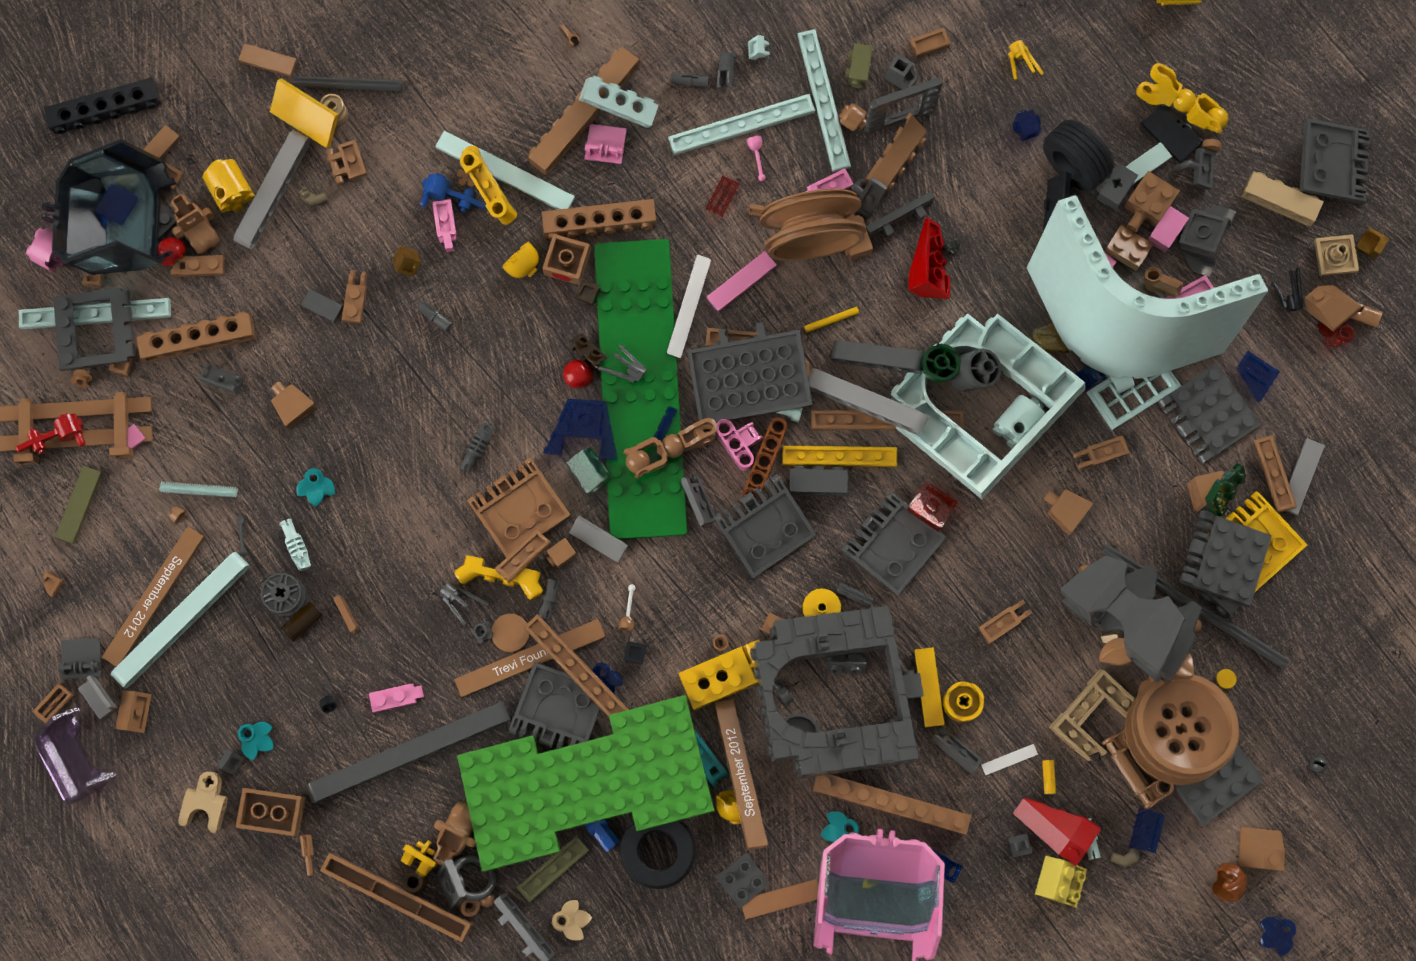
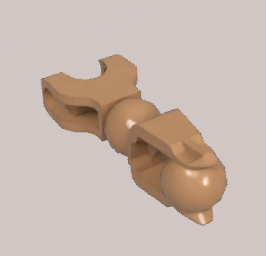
[623,418,717,478]

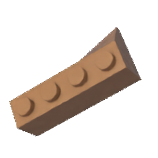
[865,113,927,196]

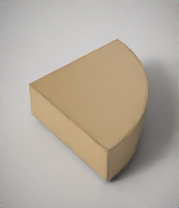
[1101,631,1124,643]

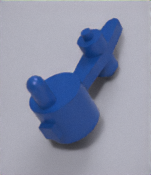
[420,173,486,212]

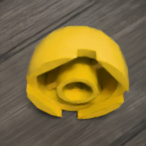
[502,241,539,278]
[716,790,741,824]

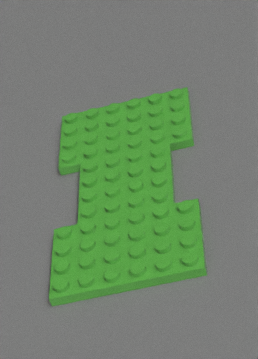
[457,695,715,872]

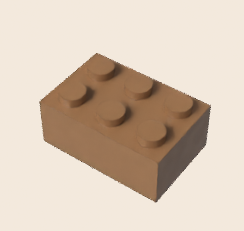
[236,788,306,837]

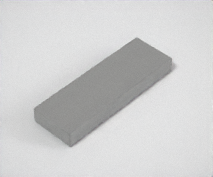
[569,516,628,563]

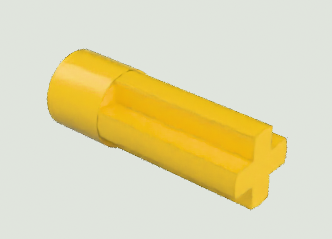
[1042,760,1056,794]

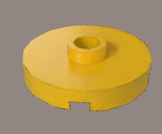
[803,589,841,617]

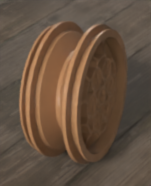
[759,189,866,261]
[1125,675,1239,785]

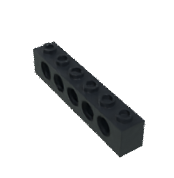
[44,77,162,134]

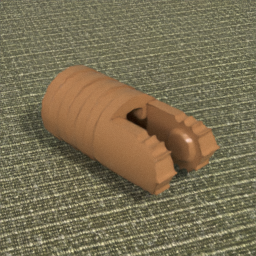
[1350,303,1383,327]

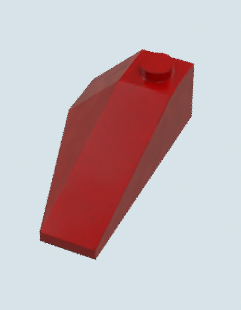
[1013,797,1101,866]

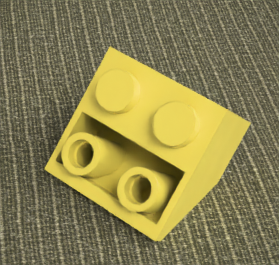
[1035,856,1087,908]

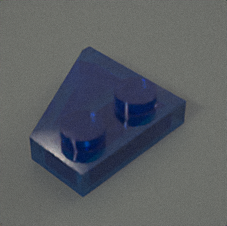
[1236,351,1280,402]

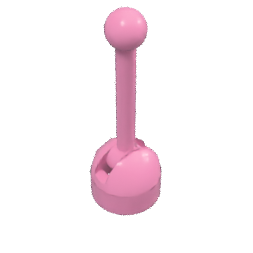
[747,136,766,182]

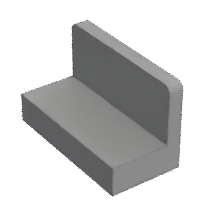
[78,675,118,720]

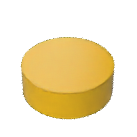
[1215,669,1237,689]

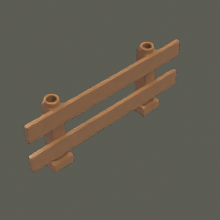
[0,392,153,465]

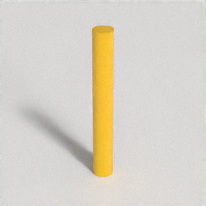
[804,307,859,333]

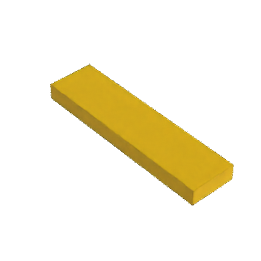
[914,647,944,728]

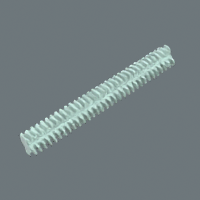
[159,481,238,498]

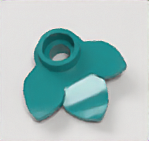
[296,468,335,506]
[238,722,274,760]
[820,811,860,842]

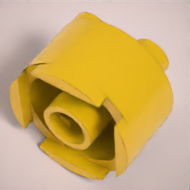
[942,682,984,723]

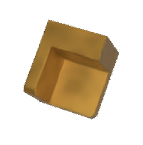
[1356,227,1390,259]
[392,245,421,277]

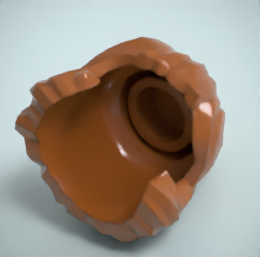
[1211,862,1247,901]

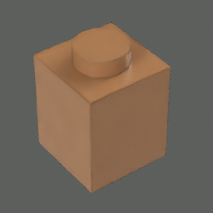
[546,538,577,569]

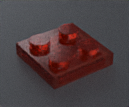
[906,481,958,532]

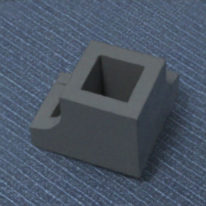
[885,54,919,89]

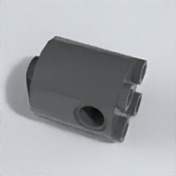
[950,348,1001,392]

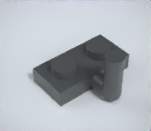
[1174,148,1215,190]
[851,177,888,219]

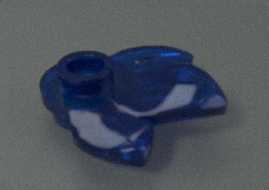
[593,662,623,694]
[1260,917,1296,956]

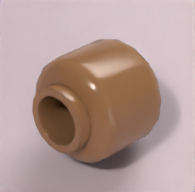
[839,103,866,131]

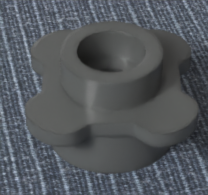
[473,621,493,643]

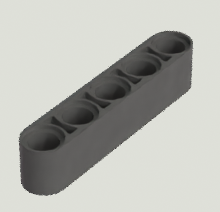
[831,340,924,374]

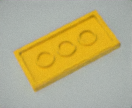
[270,79,339,148]

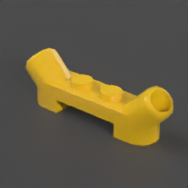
[460,146,517,225]
[454,555,543,600]

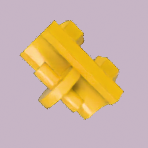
[401,840,438,876]

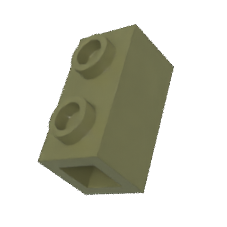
[845,43,873,88]

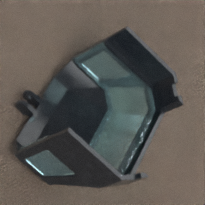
[41,139,177,276]

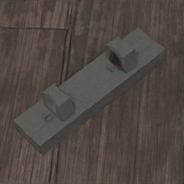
[866,191,935,238]
[493,892,556,961]

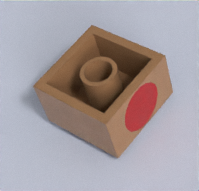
[542,234,591,285]

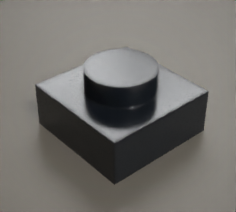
[624,641,647,665]

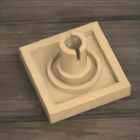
[1314,234,1359,276]

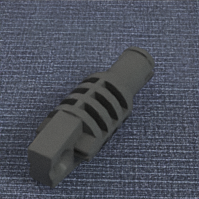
[458,422,494,474]

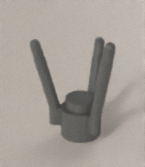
[598,345,647,383]
[440,582,489,626]

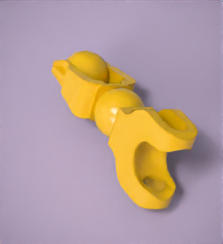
[1136,63,1229,133]

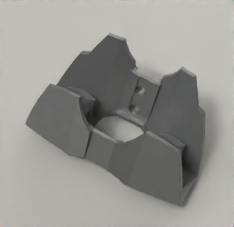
[1060,555,1202,684]

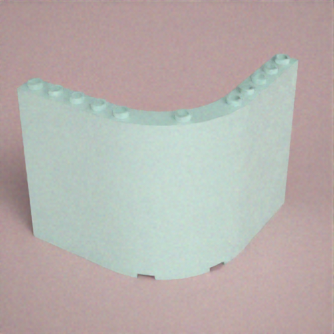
[1027,196,1268,379]

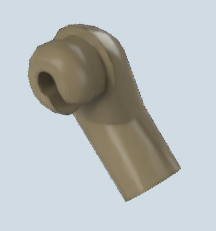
[300,188,328,206]
[1110,848,1140,867]

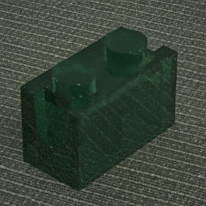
[567,447,612,494]

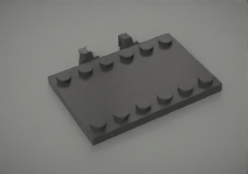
[687,322,813,425]

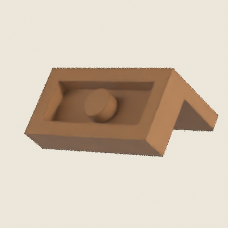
[116,691,152,733]

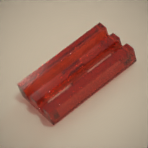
[706,176,739,217]

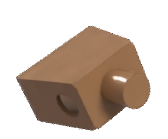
[271,382,318,430]
[1044,489,1093,535]

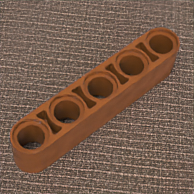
[742,418,787,502]

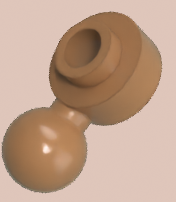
[459,893,495,917]

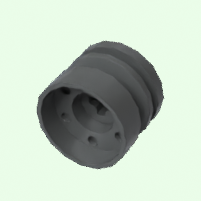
[261,573,307,617]

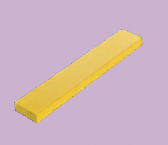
[782,446,897,467]

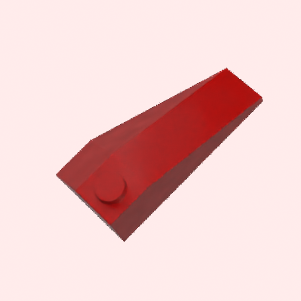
[908,218,951,299]

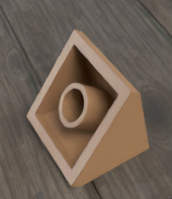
[1187,471,1225,512]

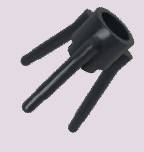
[1271,267,1304,312]

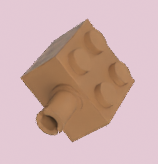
[1124,171,1180,232]

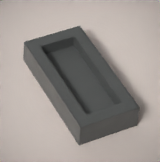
[301,289,343,323]

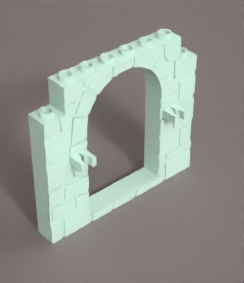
[891,314,1085,499]

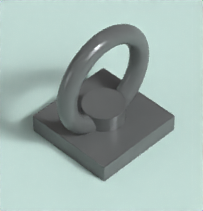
[436,855,496,911]

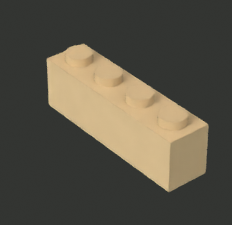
[1241,172,1323,227]

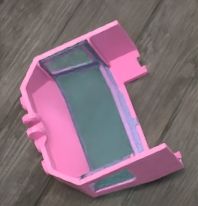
[813,829,944,961]

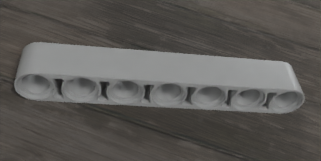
[233,130,311,249]
[808,368,929,435]

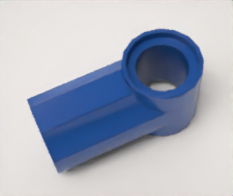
[584,820,620,852]

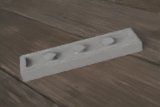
[1286,438,1325,516]

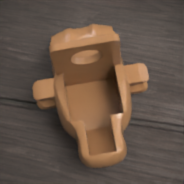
[171,194,220,254]
[433,801,476,866]

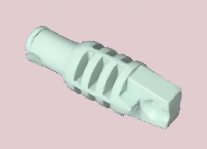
[280,519,311,571]

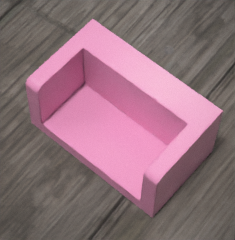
[1147,206,1189,253]

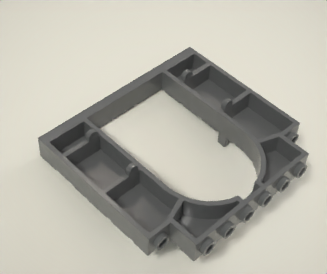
[750,606,918,779]

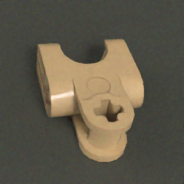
[178,772,228,834]

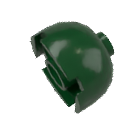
[921,343,961,383]

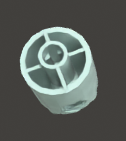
[992,395,1045,449]

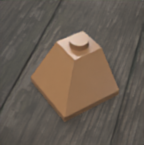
[1305,285,1362,331]
[1238,827,1285,871]

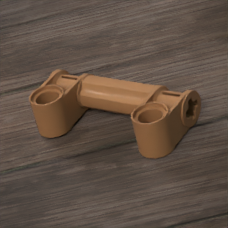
[1101,729,1174,810]

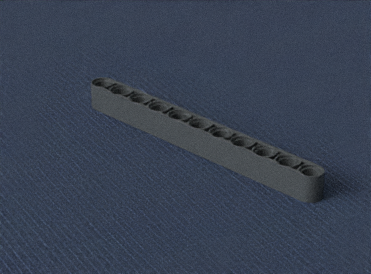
[305,702,511,804]

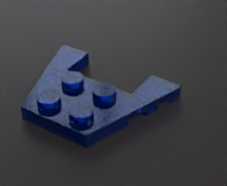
[543,398,618,460]

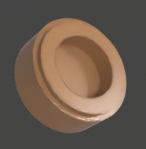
[1202,139,1222,152]

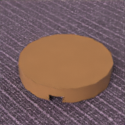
[491,614,530,652]

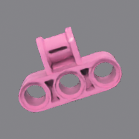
[716,419,763,471]

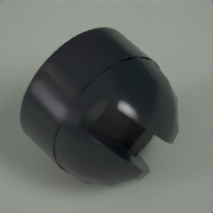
[319,695,337,713]

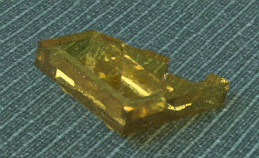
[1032,323,1070,353]

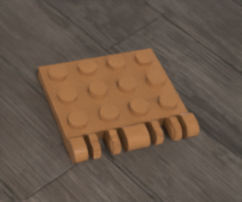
[467,457,571,558]

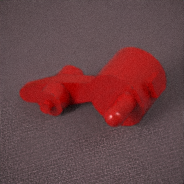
[15,413,85,454]

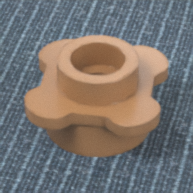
[70,369,92,388]

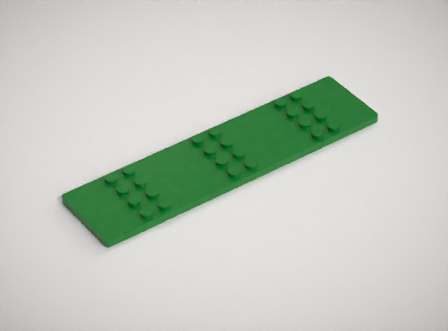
[594,239,687,540]

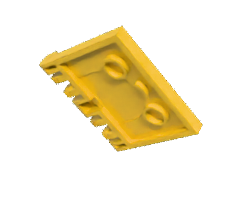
[1205,491,1307,592]

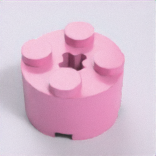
[26,228,64,272]

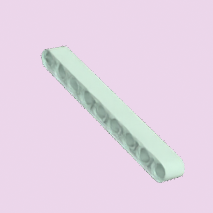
[111,552,250,689]

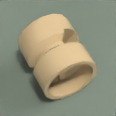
[320,94,348,126]

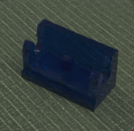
[1129,809,1165,853]

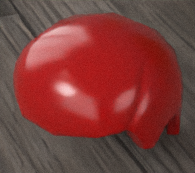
[158,237,186,266]
[563,360,594,389]

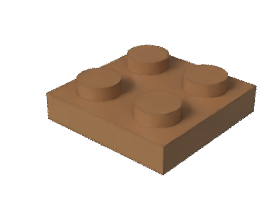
[1104,225,1153,271]

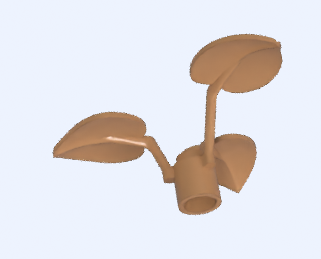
[1099,638,1194,677]

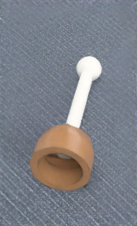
[618,584,636,631]

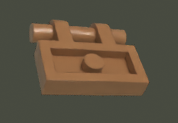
[326,139,367,185]

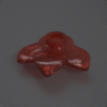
[1317,320,1355,347]

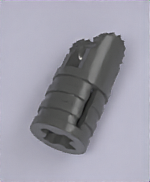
[716,52,736,87]

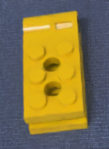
[678,640,760,711]

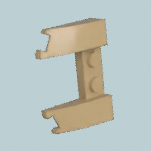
[1049,669,1135,761]

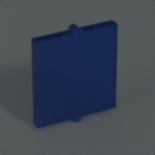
[95,183,139,225]

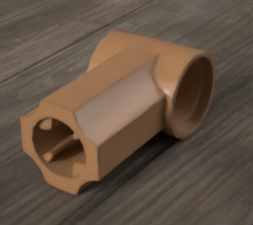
[1145,267,1183,298]

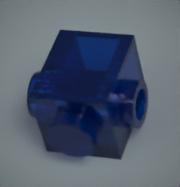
[1012,110,1041,142]

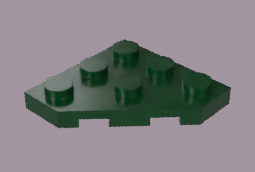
[1205,463,1246,517]

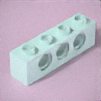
[579,76,659,128]

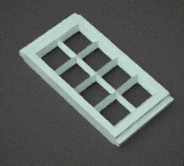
[1086,371,1181,430]

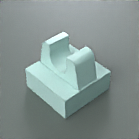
[748,35,770,60]

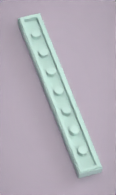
[797,29,851,172]
[668,94,815,156]
[435,131,575,210]
[19,298,171,330]

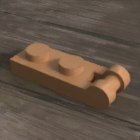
[171,255,225,277]

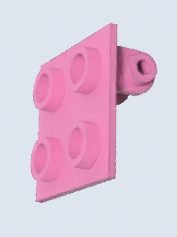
[585,124,627,164]

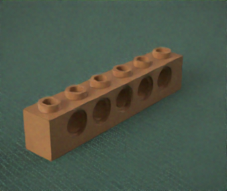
[542,199,657,240]
[136,312,256,363]

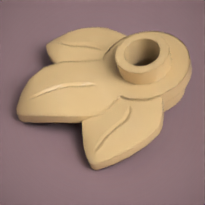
[552,900,592,940]

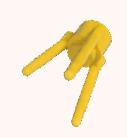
[1008,40,1044,80]

